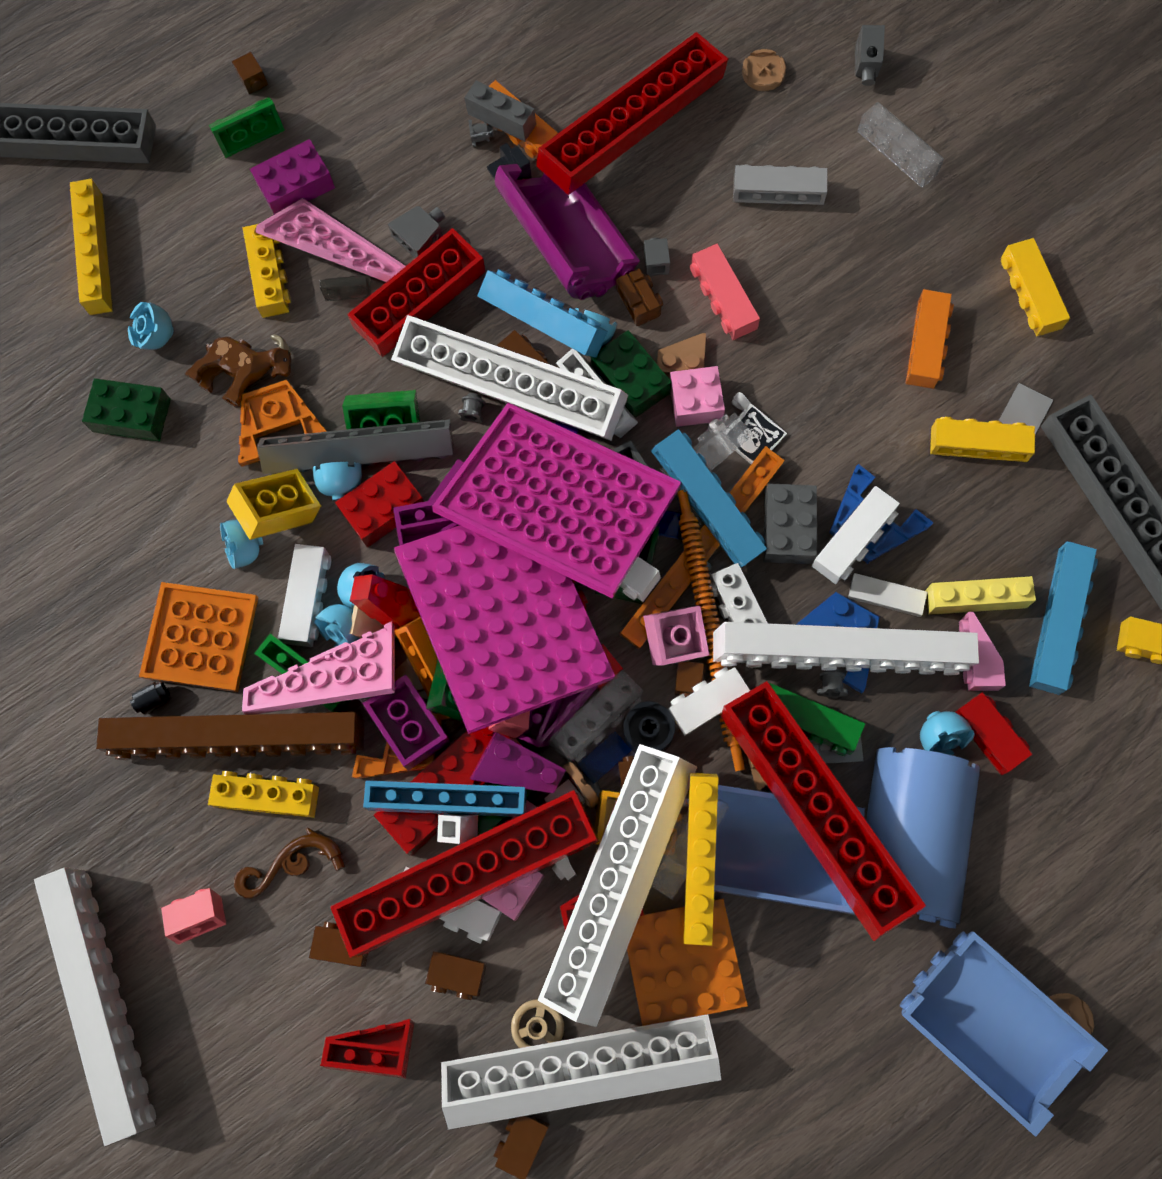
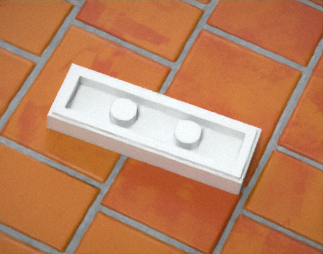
[848,573,927,617]

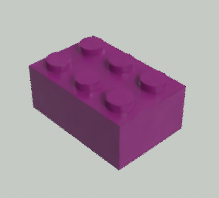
[250,139,335,215]
[362,675,451,771]

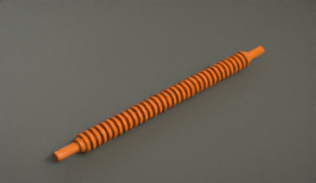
[677,490,745,772]

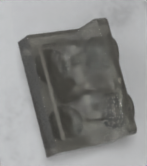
[320,275,371,302]

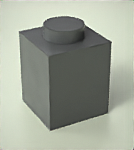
[644,238,670,276]

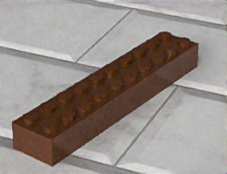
[96,712,364,760]

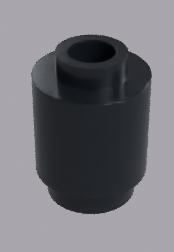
[130,681,171,715]

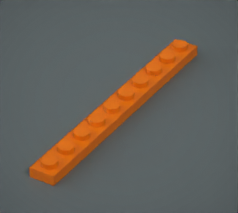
[620,446,785,649]

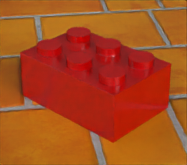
[335,461,424,548]

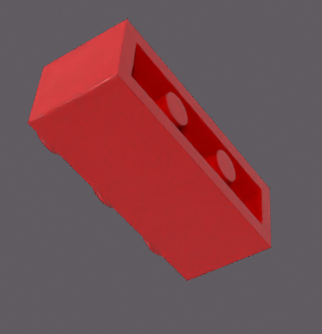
[955,692,1032,775]

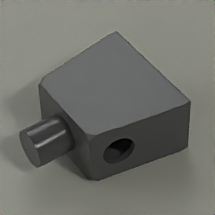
[855,25,885,86]
[388,206,445,258]

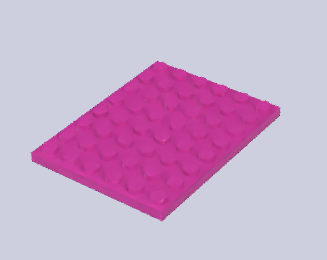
[432,403,681,598]
[394,525,615,734]

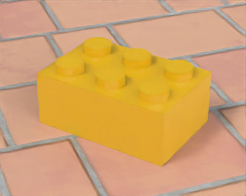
[226,469,321,540]

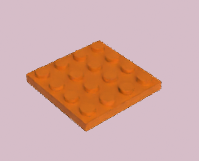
[139,582,259,692]
[627,898,748,1026]

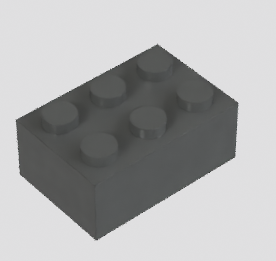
[763,484,817,564]

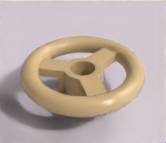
[511,999,564,1048]

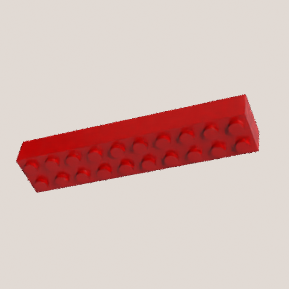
[536,32,728,195]
[721,681,926,941]
[330,790,600,958]

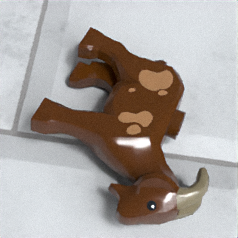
[185,335,292,407]

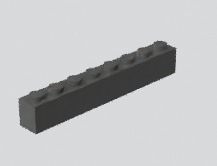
[257,419,454,475]

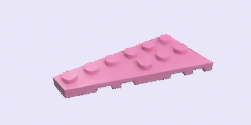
[256,198,405,282]
[242,621,395,715]

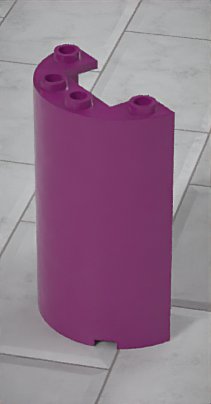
[495,164,640,300]

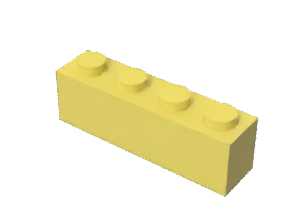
[925,576,1036,615]

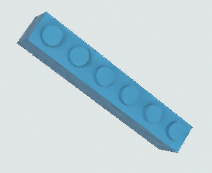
[477,269,608,357]
[651,429,767,568]
[1029,541,1098,695]
[363,781,527,817]

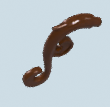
[234,828,345,899]

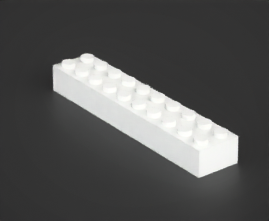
[391,315,628,441]
[713,622,979,675]
[538,744,697,1027]
[34,868,156,1146]
[441,1014,721,1130]

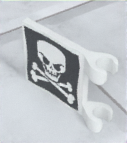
[708,392,787,464]

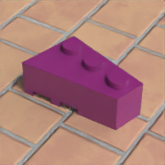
[517,686,598,747]
[470,732,566,793]

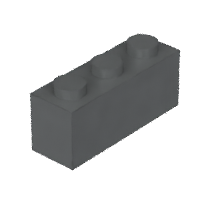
[464,80,536,142]

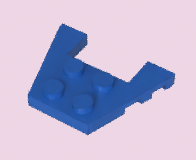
[829,464,933,564]
[796,592,879,694]

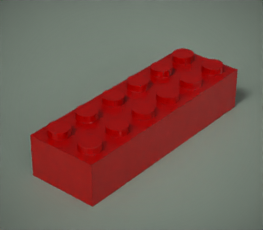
[347,228,486,358]
[373,726,522,856]

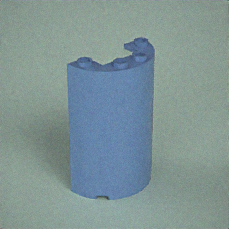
[866,747,980,929]
[714,785,865,915]
[900,931,1108,1137]

